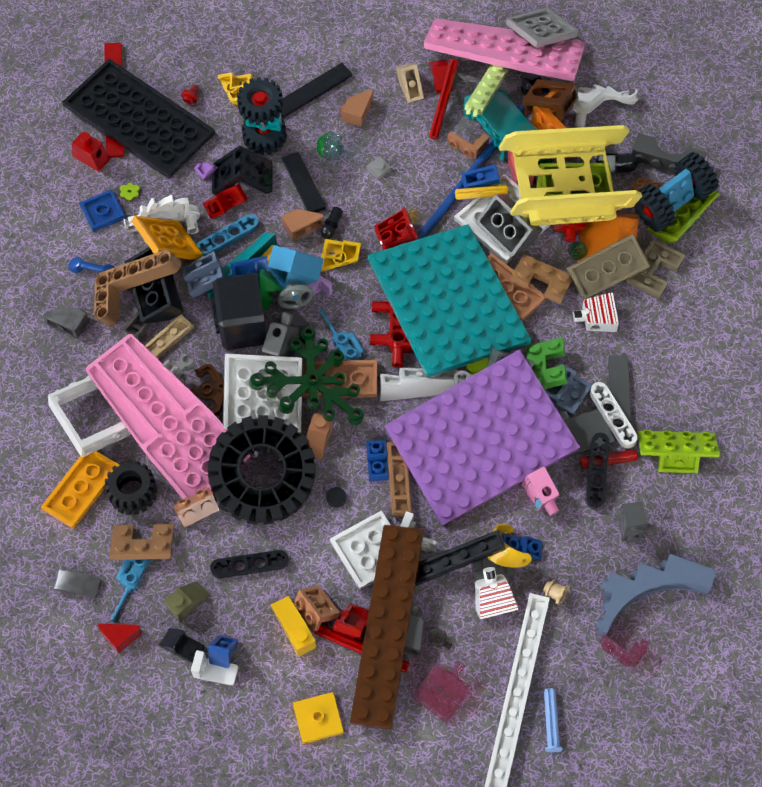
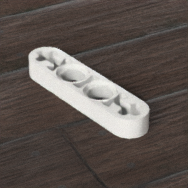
[590,382,637,449]

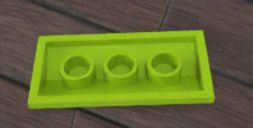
[647,191,719,243]

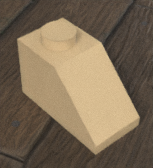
[396,63,424,103]

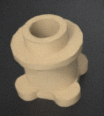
[543,579,570,605]

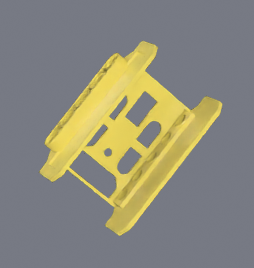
[499,125,642,226]

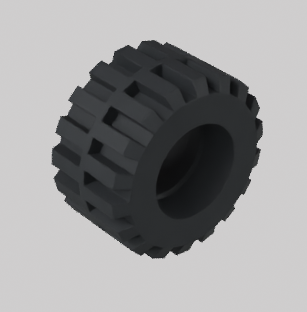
[105,460,157,515]

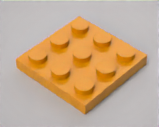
[132,215,203,260]

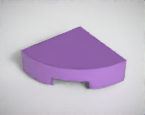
[194,162,218,180]

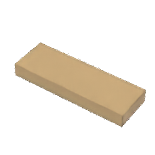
[145,314,194,359]

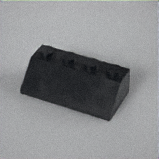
[124,247,184,324]

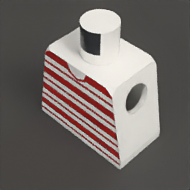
[573,293,619,332]
[475,567,518,619]

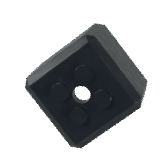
[211,272,267,350]

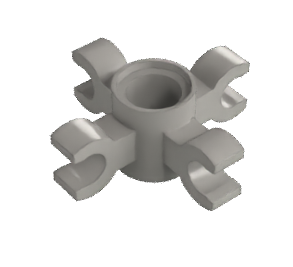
[163,353,195,385]

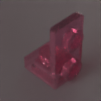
[600,635,650,668]

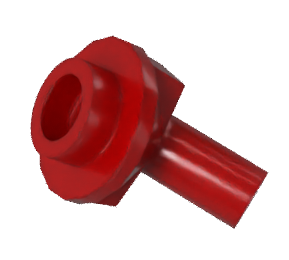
[181,84,199,104]

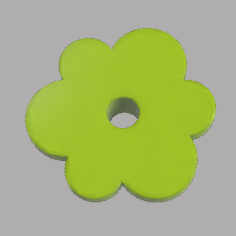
[120,183,140,201]

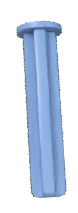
[544,688,563,752]

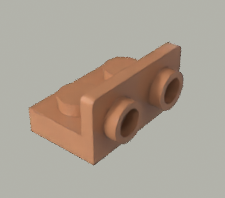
[173,488,219,528]
[294,585,340,632]

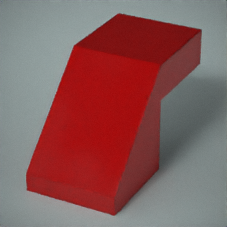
[429,59,454,94]
[202,184,248,219]

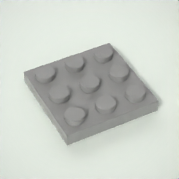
[506,8,578,48]

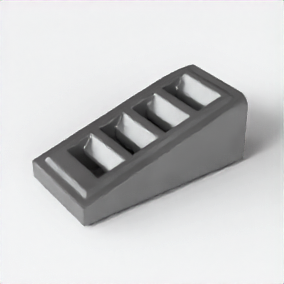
[120,311,152,342]

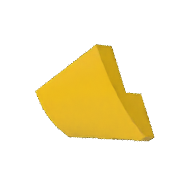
[218,72,254,106]
[321,239,361,272]

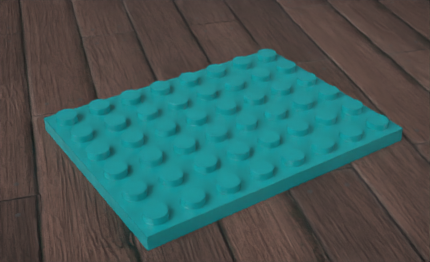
[367,224,531,378]

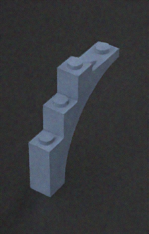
[596,554,717,638]

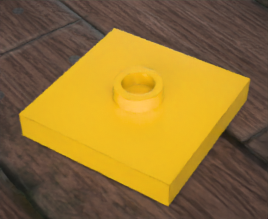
[293,692,344,744]

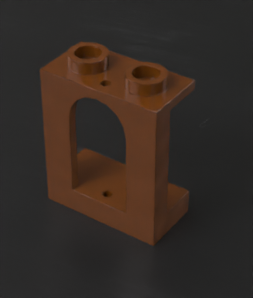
[522,79,579,119]

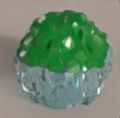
[316,131,344,161]

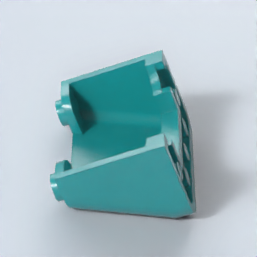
[464,89,538,162]

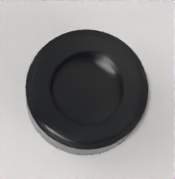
[326,487,346,508]

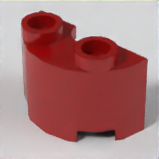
[333,603,369,641]

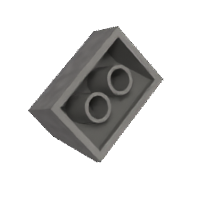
[475,194,543,258]

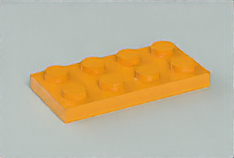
[41,451,120,529]

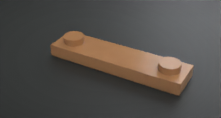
[386,442,412,517]

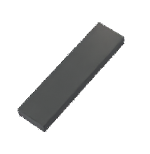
[608,356,631,427]

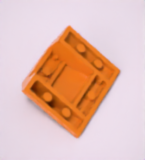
[577,212,639,262]

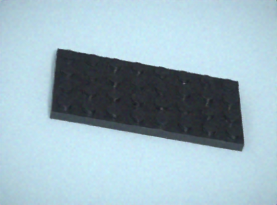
[62,58,215,179]

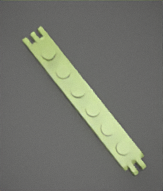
[465,64,509,117]

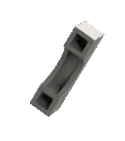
[632,133,707,173]

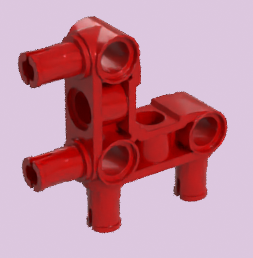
[370,301,414,368]

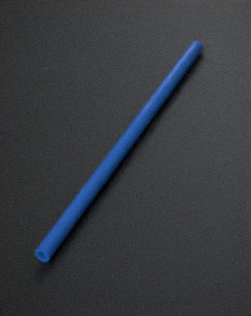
[417,103,525,240]

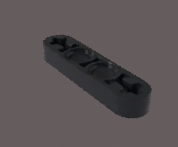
[585,433,609,509]
[210,550,289,579]

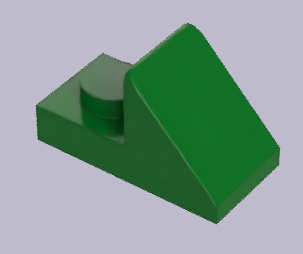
[259,269,283,310]

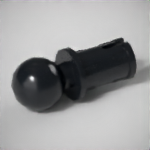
[320,207,343,239]

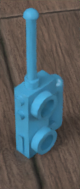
[319,310,365,360]
[111,559,151,621]

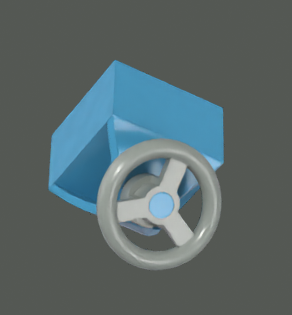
[267,245,324,309]

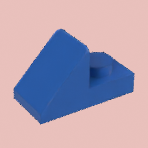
[461,164,500,188]
[208,635,239,668]

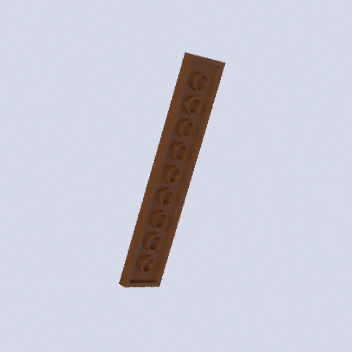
[350,525,424,730]

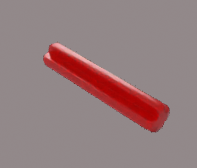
[580,450,638,469]

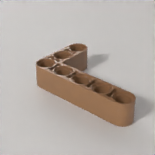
[94,250,181,327]

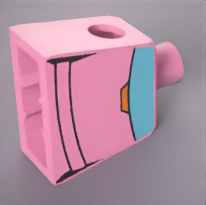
[522,467,560,516]

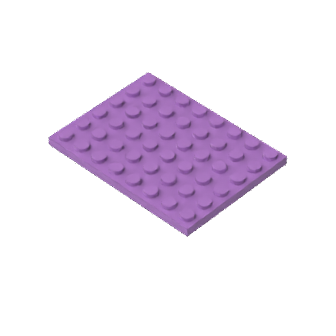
[384,350,580,527]

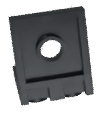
[212,145,272,195]

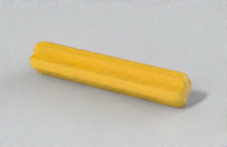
[455,185,509,200]

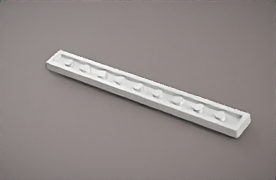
[485,593,550,787]

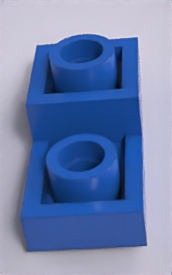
[366,440,389,481]
[501,533,542,560]

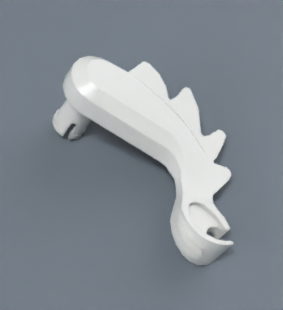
[573,84,638,128]
[124,195,200,235]

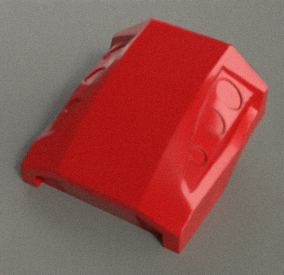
[374,207,418,250]

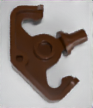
[190,364,224,416]

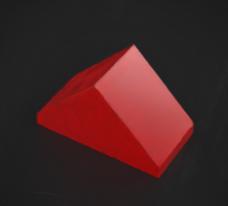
[98,623,142,654]

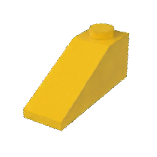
[270,596,316,657]

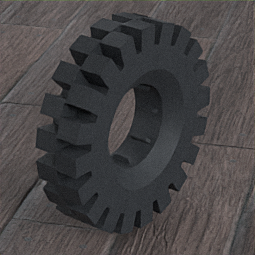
[208,415,316,525]

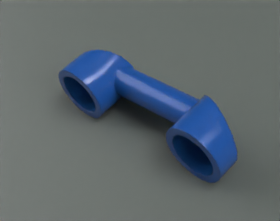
[68,257,115,273]

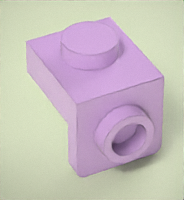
[303,275,332,298]

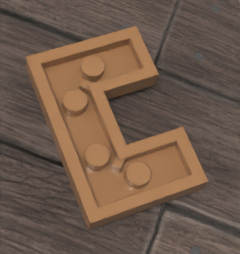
[510,254,572,304]
[109,524,174,560]

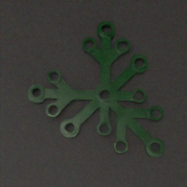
[249,327,364,425]

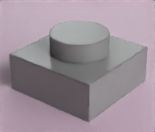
[366,156,392,180]

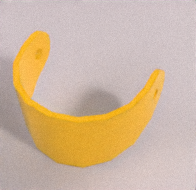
[487,524,532,568]

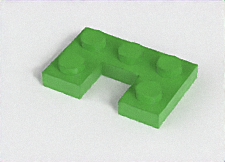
[526,337,568,389]

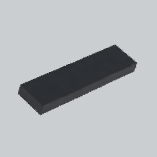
[282,152,326,213]

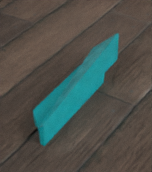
[208,232,277,301]

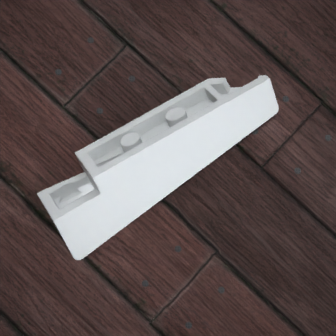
[380,368,466,402]

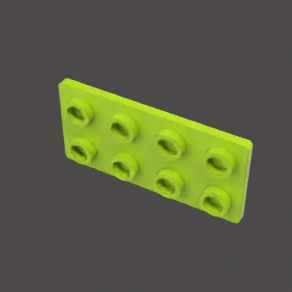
[637,430,720,473]

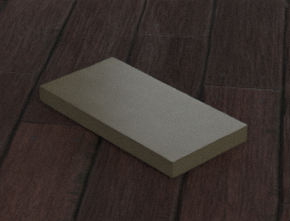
[566,234,650,301]

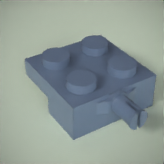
[181,251,224,298]
[544,363,592,417]

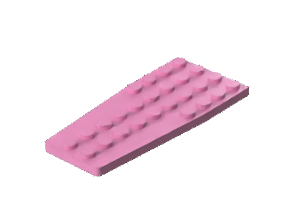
[424,19,586,81]
[86,334,251,498]

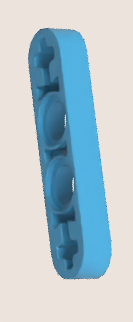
[196,214,259,257]

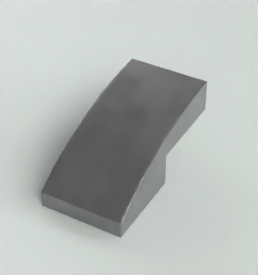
[54,570,101,598]

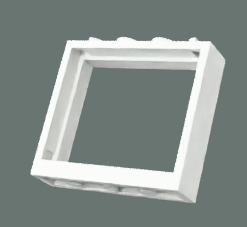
[48,376,131,457]

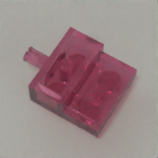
[413,661,473,723]

